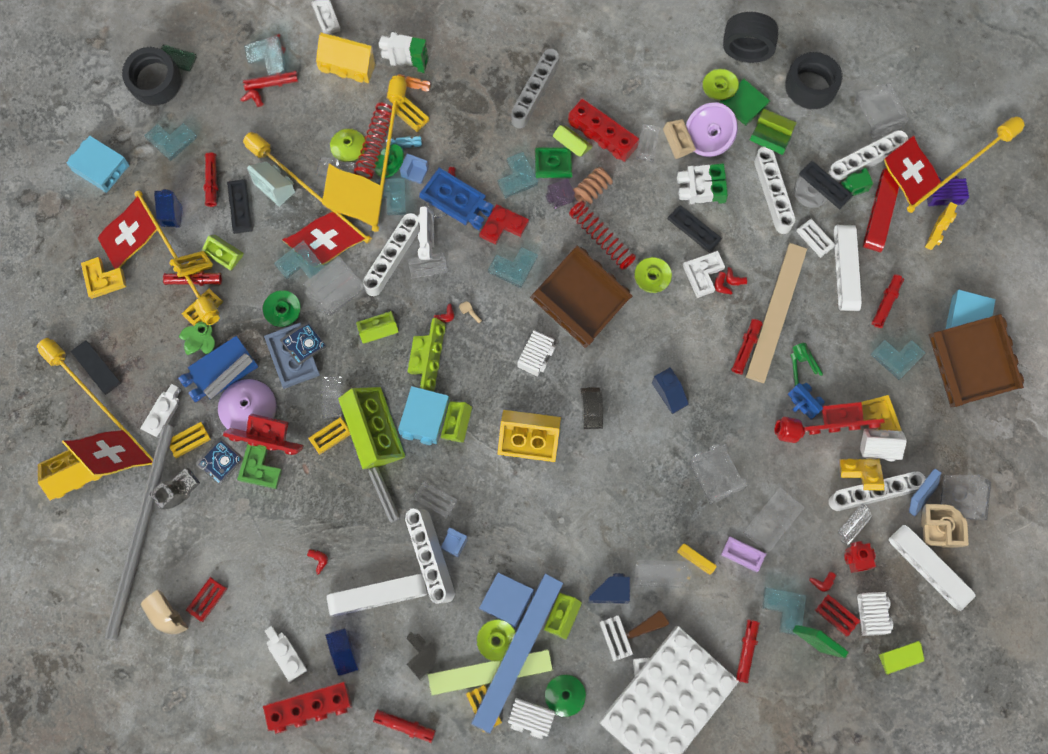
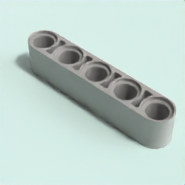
[511,49,559,129]

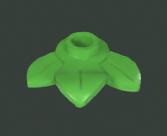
[179,321,215,355]

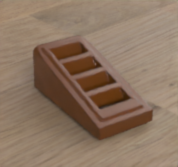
[626,611,670,639]

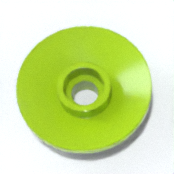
[702,69,738,100]
[330,129,366,162]
[634,257,672,293]
[476,620,516,661]

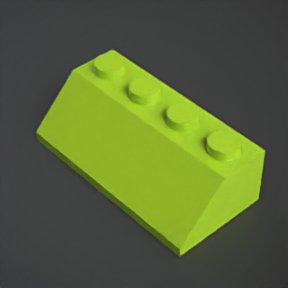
[338,387,405,469]

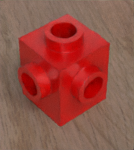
[844,541,876,573]

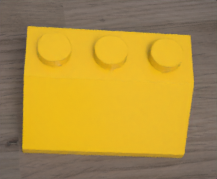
[316,32,375,83]
[497,410,561,462]
[38,450,103,500]

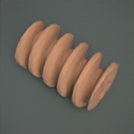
[572,167,613,205]

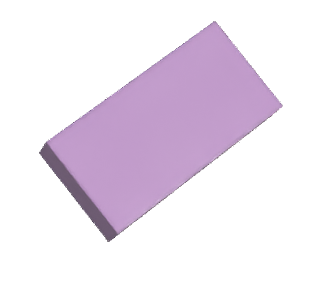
[721,537,766,572]

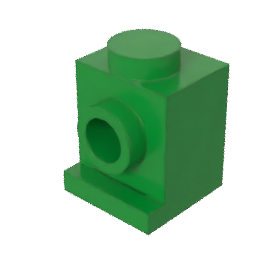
[841,168,873,196]

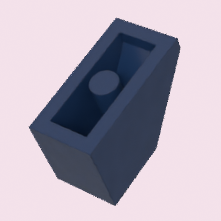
[652,367,689,414]
[588,573,630,604]

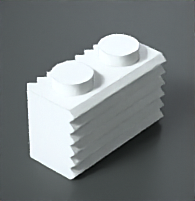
[517,330,556,376]
[860,429,907,462]
[857,592,893,636]
[508,698,555,739]

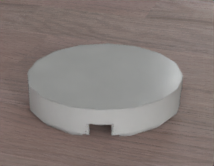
[794,176,828,208]

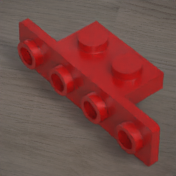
[804,402,885,435]
[223,413,304,455]

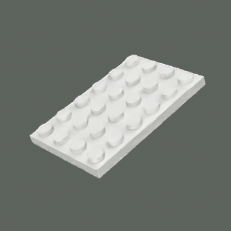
[598,626,739,754]

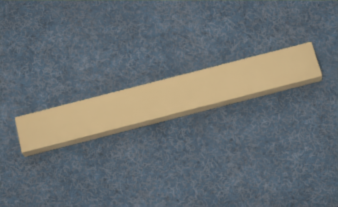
[746,243,807,383]

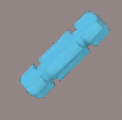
[386,136,422,148]

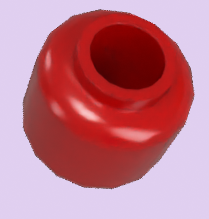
[774,417,805,443]

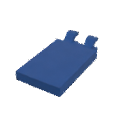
[419,168,494,230]
[178,336,258,402]

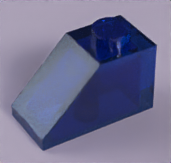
[325,628,359,676]

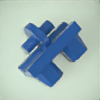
[788,383,825,420]

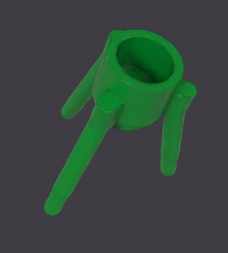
[790,343,823,386]

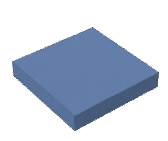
[909,469,941,516]
[479,573,534,627]

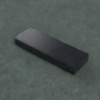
[799,161,853,210]
[227,179,252,234]
[667,205,722,253]
[70,340,121,395]

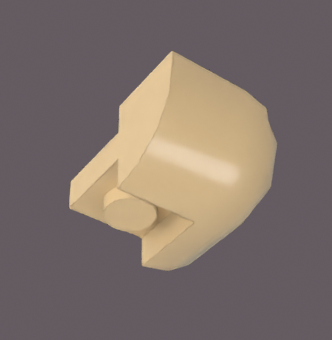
[921,504,968,548]
[140,590,188,634]

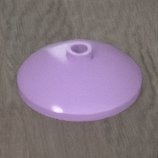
[686,103,738,157]
[218,379,277,431]

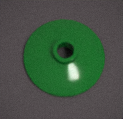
[375,144,404,178]
[262,290,301,327]
[545,675,586,717]

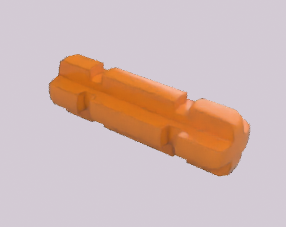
[397,74,431,91]

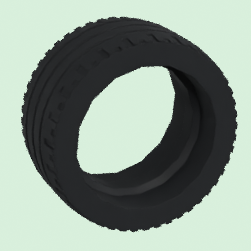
[723,11,779,63]
[122,47,182,106]
[785,52,843,110]

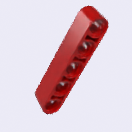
[862,168,899,253]

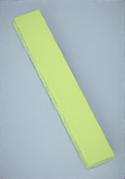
[428,650,553,695]

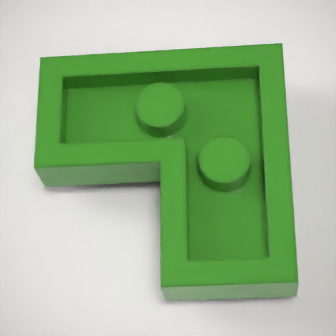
[237,444,282,489]

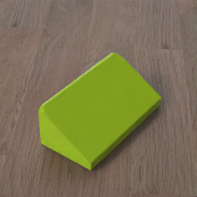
[757,109,797,136]
[553,125,593,157]
[201,235,244,271]
[356,311,398,344]
[440,401,472,443]
[544,593,582,640]
[879,641,925,675]

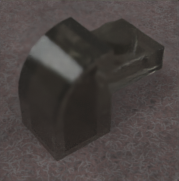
[580,387,603,429]
[149,468,200,509]
[406,632,437,681]

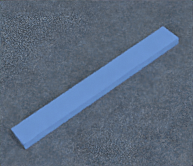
[471,574,563,733]

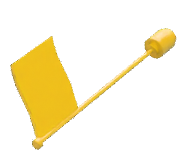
[322,76,407,232]

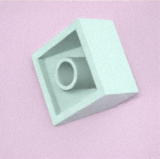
[247,161,295,207]

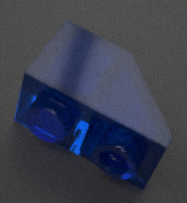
[154,189,183,228]

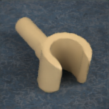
[459,301,482,323]

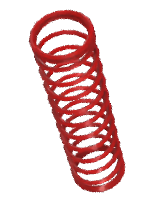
[353,103,392,179]
[569,201,636,270]

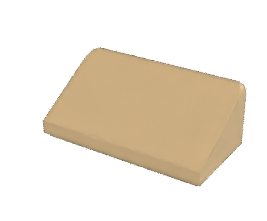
[663,119,696,159]

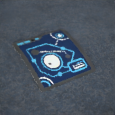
[280,322,327,365]
[196,439,243,485]

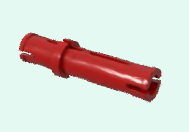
[243,71,298,91]
[203,152,218,207]
[163,271,222,286]
[871,274,905,328]
[731,319,763,375]
[736,620,760,684]
[373,709,436,743]

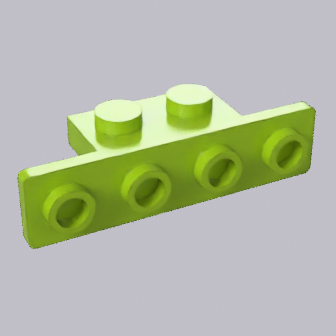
[407,318,446,392]

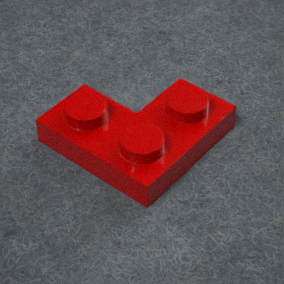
[479,204,529,245]

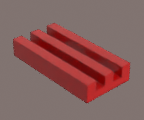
[185,577,227,623]
[815,594,860,637]

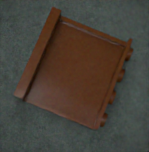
[530,245,633,348]
[928,314,1024,407]

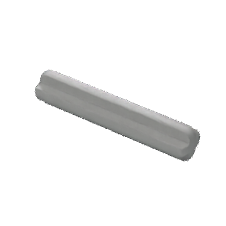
[204,353,252,399]
[368,467,400,523]

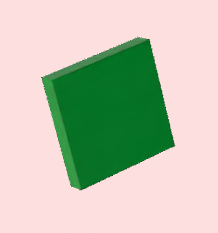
[720,79,770,126]
[750,123,791,155]
[535,148,572,178]
[792,625,849,658]

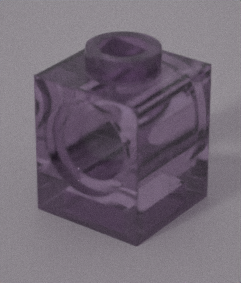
[545,178,575,209]

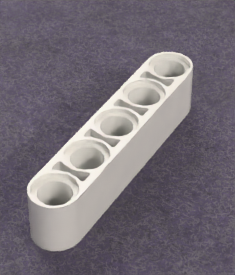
[828,131,908,183]
[754,147,795,234]
[363,213,420,296]
[834,225,861,311]
[829,471,926,511]
[405,509,455,603]
[889,525,976,611]
[326,574,427,616]

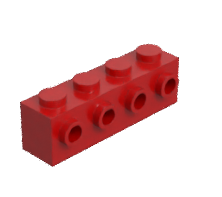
[568,98,639,162]
[263,682,352,734]

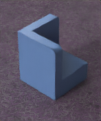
[400,153,428,184]
[441,528,467,558]

